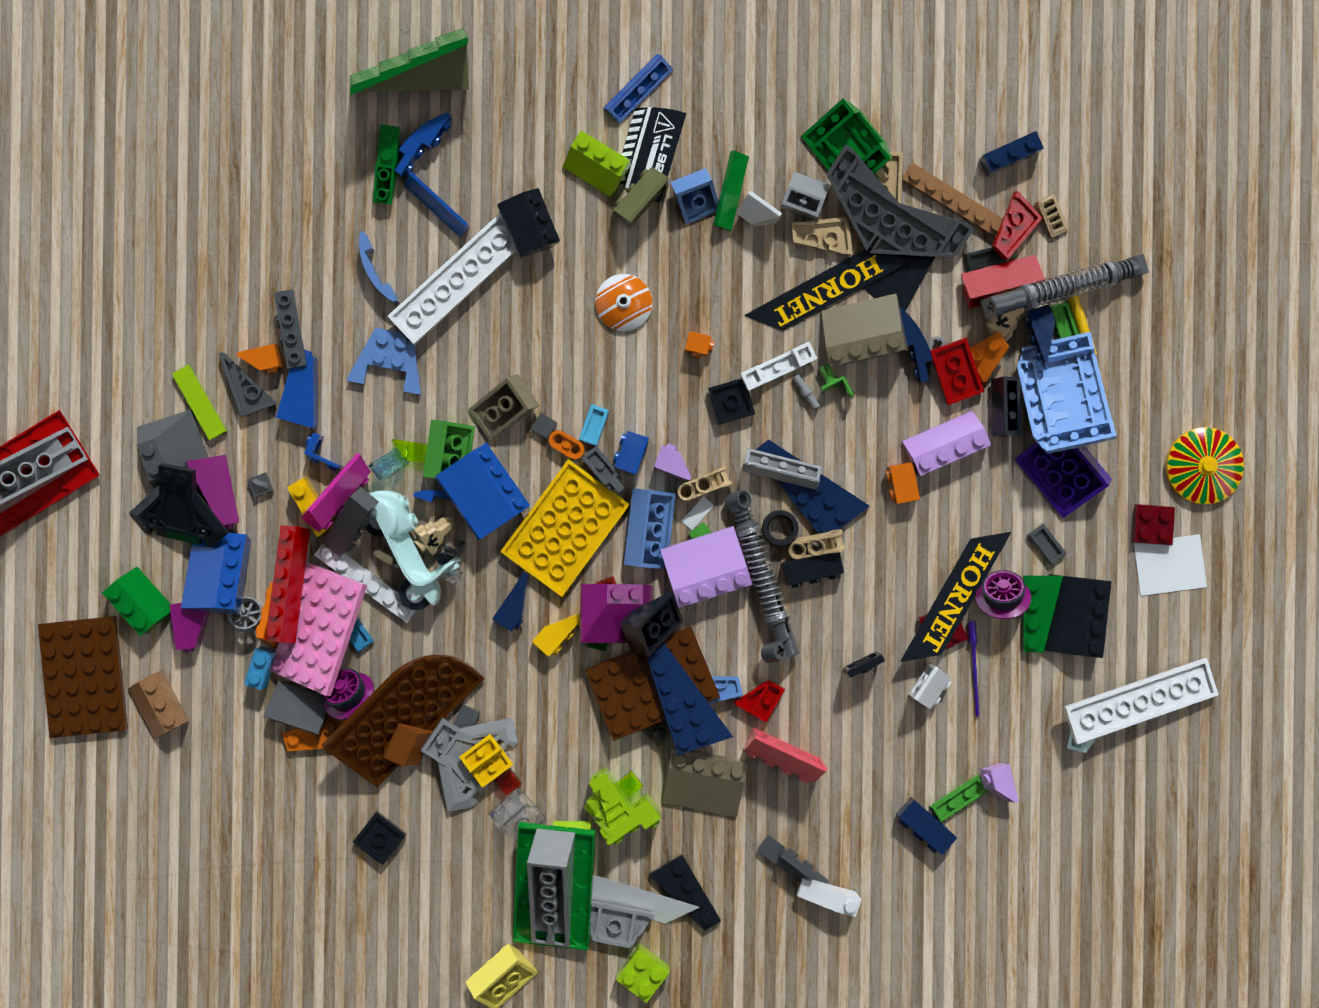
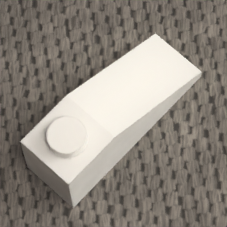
[797,877,862,917]

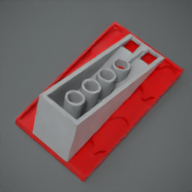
[0,410,100,537]

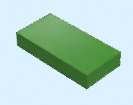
[1051,301,1079,339]

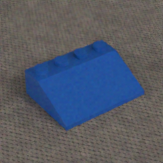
[435,442,530,540]
[181,533,251,615]

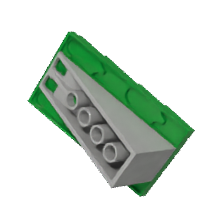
[513,822,596,951]

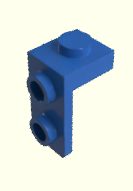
[304,432,344,471]

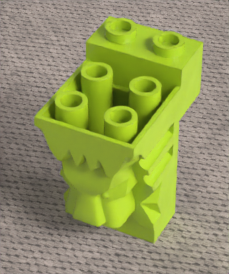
[585,767,661,846]

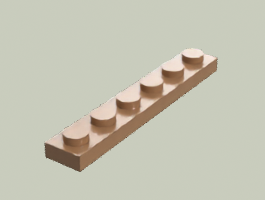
[902,163,1003,238]

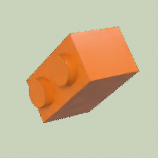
[885,462,920,504]

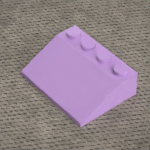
[660,526,752,608]

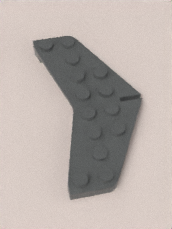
[827,145,975,257]

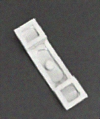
[740,342,817,391]

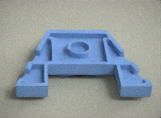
[347,328,422,395]

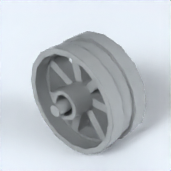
[227,596,262,634]

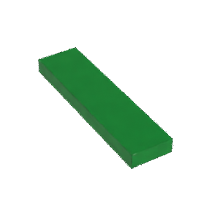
[713,150,749,231]

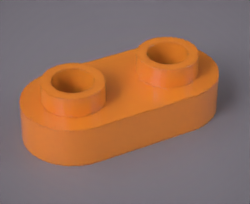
[549,430,585,459]

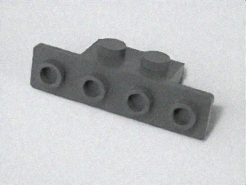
[274,289,307,369]
[757,835,829,884]

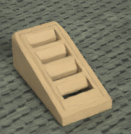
[1034,194,1069,238]

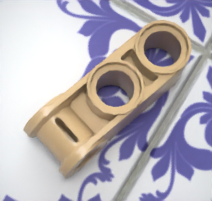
[677,466,733,501]
[789,529,846,559]

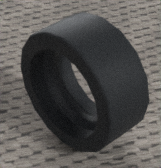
[762,510,799,546]

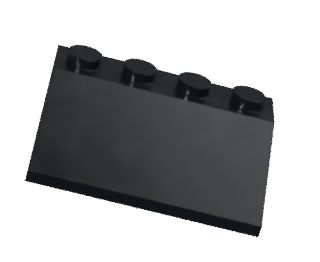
[1044,574,1112,658]

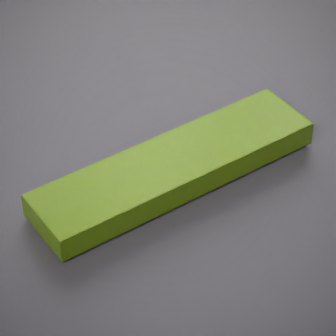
[172,364,227,441]

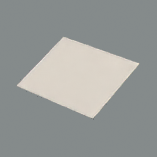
[1134,534,1207,596]

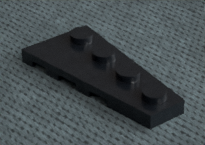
[649,854,721,931]

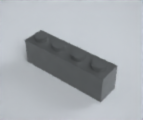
[322,487,379,557]

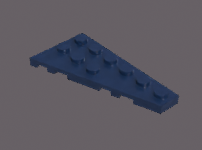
[756,439,869,534]
[647,642,733,755]

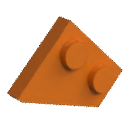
[970,331,1010,382]

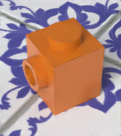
[685,331,714,359]

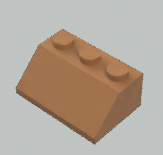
[128,671,189,739]

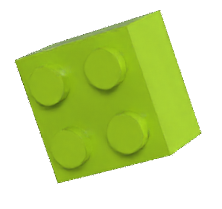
[616,943,670,1003]

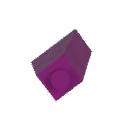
[170,603,210,653]

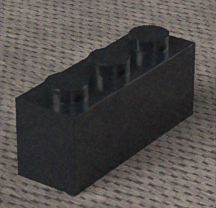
[991,376,1022,437]
[782,552,844,588]

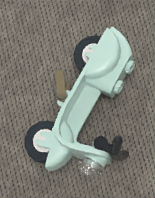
[365,490,466,610]

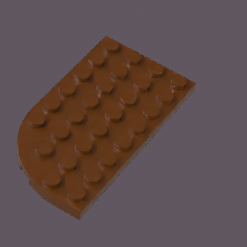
[322,654,485,787]

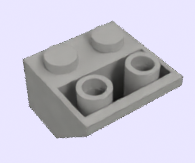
[780,172,829,221]

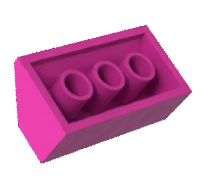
[301,453,371,532]

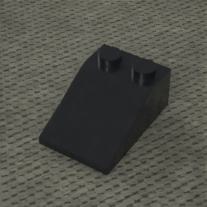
[620,591,683,657]

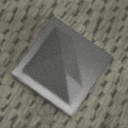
[248,473,273,497]

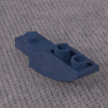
[900,308,932,384]

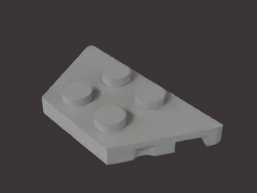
[590,900,655,948]

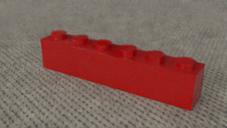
[265,525,310,644]

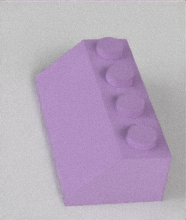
[902,411,991,476]

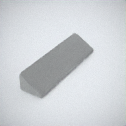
[742,448,822,489]

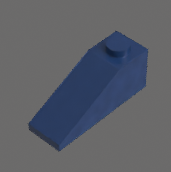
[492,571,529,632]

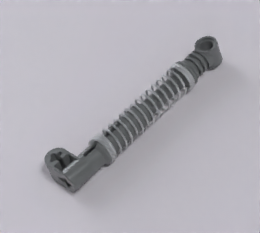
[980,254,1149,320]
[725,490,799,663]

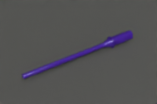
[968,621,979,716]

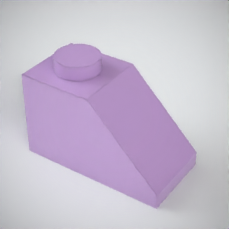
[654,443,691,481]
[980,763,1019,803]

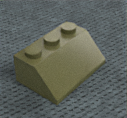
[613,167,669,228]

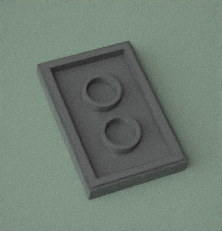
[264,681,328,736]

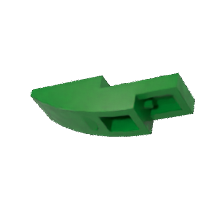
[373,124,400,205]

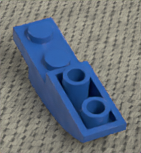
[395,112,452,178]

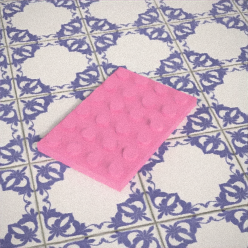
[270,562,367,696]

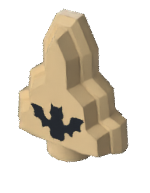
[984,308,1029,341]
[413,515,455,556]

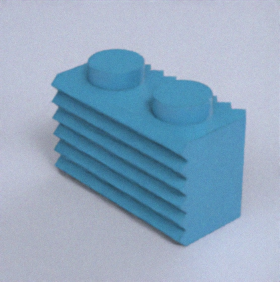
[244,646,276,690]

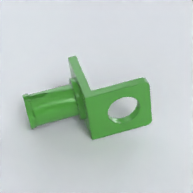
[818,364,854,400]

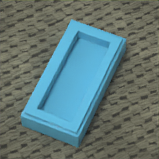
[579,404,609,446]

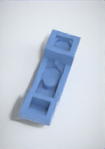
[359,231,400,304]

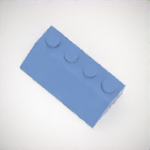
[624,488,676,569]

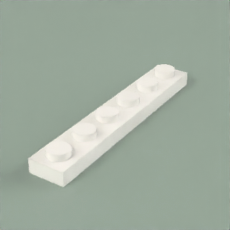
[314,544,417,623]

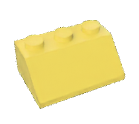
[466,944,538,1008]

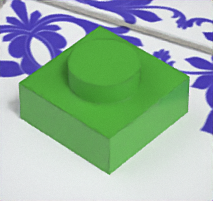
[689,522,712,539]

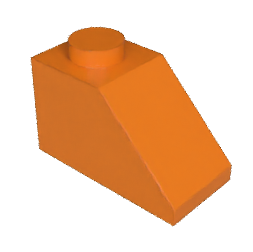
[236,344,283,374]

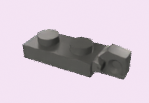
[582,446,626,495]

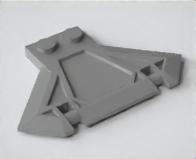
[421,717,518,812]

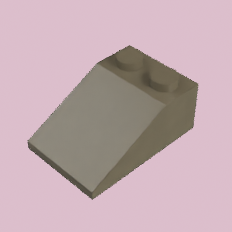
[468,374,540,441]

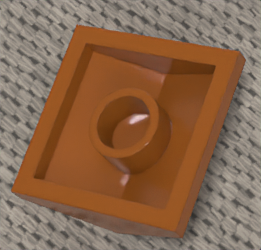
[383,723,433,767]

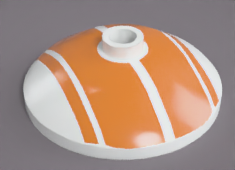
[595,274,652,332]

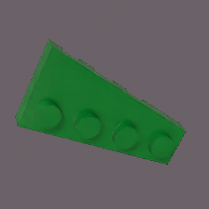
[1024,575,1063,653]

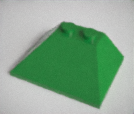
[801,98,892,174]

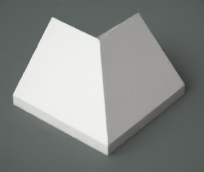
[736,191,782,227]

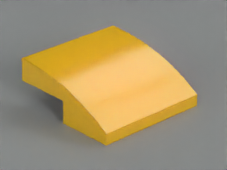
[459,734,514,788]

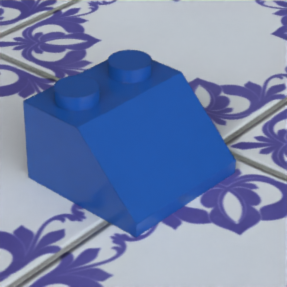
[613,431,650,475]

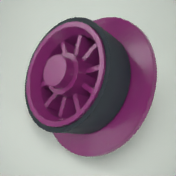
[976,570,1031,620]
[322,669,374,720]

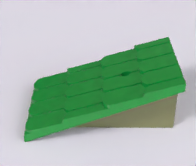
[350,28,469,95]

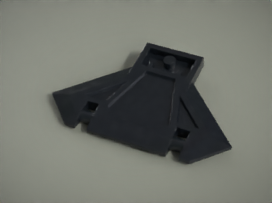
[129,463,229,547]

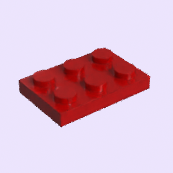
[930,337,985,405]

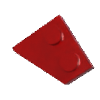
[734,679,785,722]

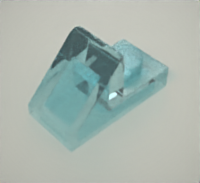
[368,447,409,481]

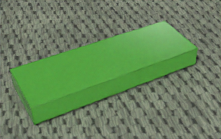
[930,774,988,822]

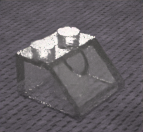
[488,788,547,843]

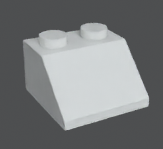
[909,663,951,709]

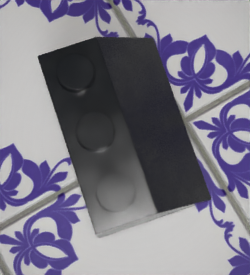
[497,188,560,258]

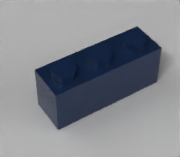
[979,131,1044,176]
[896,797,957,855]

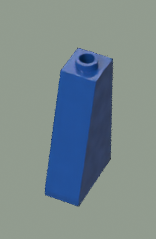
[276,350,318,429]

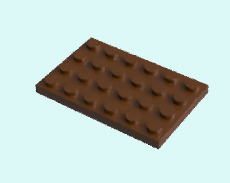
[38,616,128,738]
[585,626,720,741]

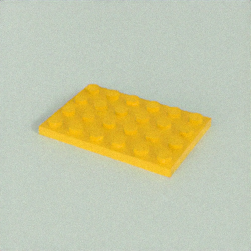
[500,459,630,597]

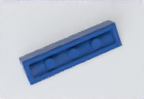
[604,54,673,124]
[405,172,469,237]

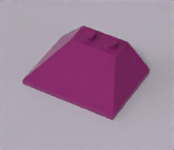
[580,584,653,643]

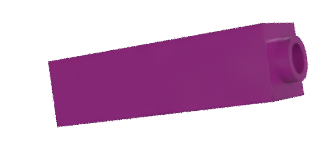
[185,454,239,529]

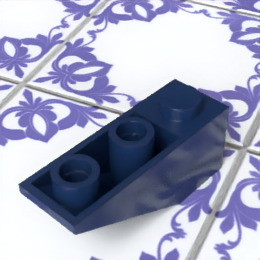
[1024,304,1055,369]

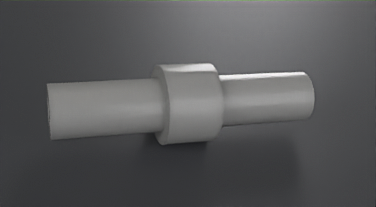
[792,374,820,410]

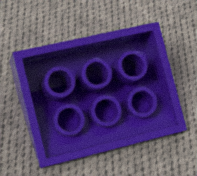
[1014,441,1112,518]

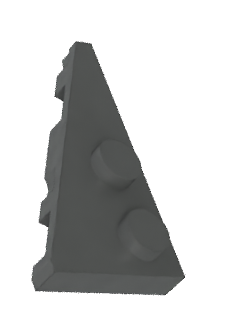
[218,352,277,417]

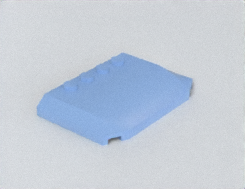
[1017,332,1117,454]

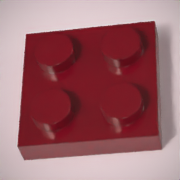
[1132,504,1175,545]

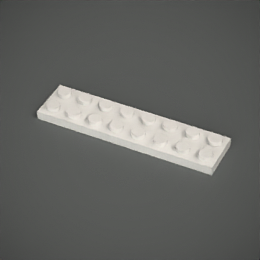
[388,213,516,345]
[1063,658,1219,744]

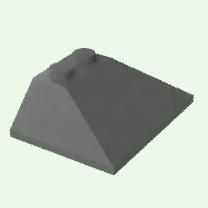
[137,409,208,489]

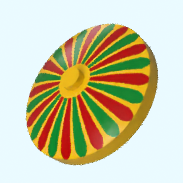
[1165,428,1244,504]

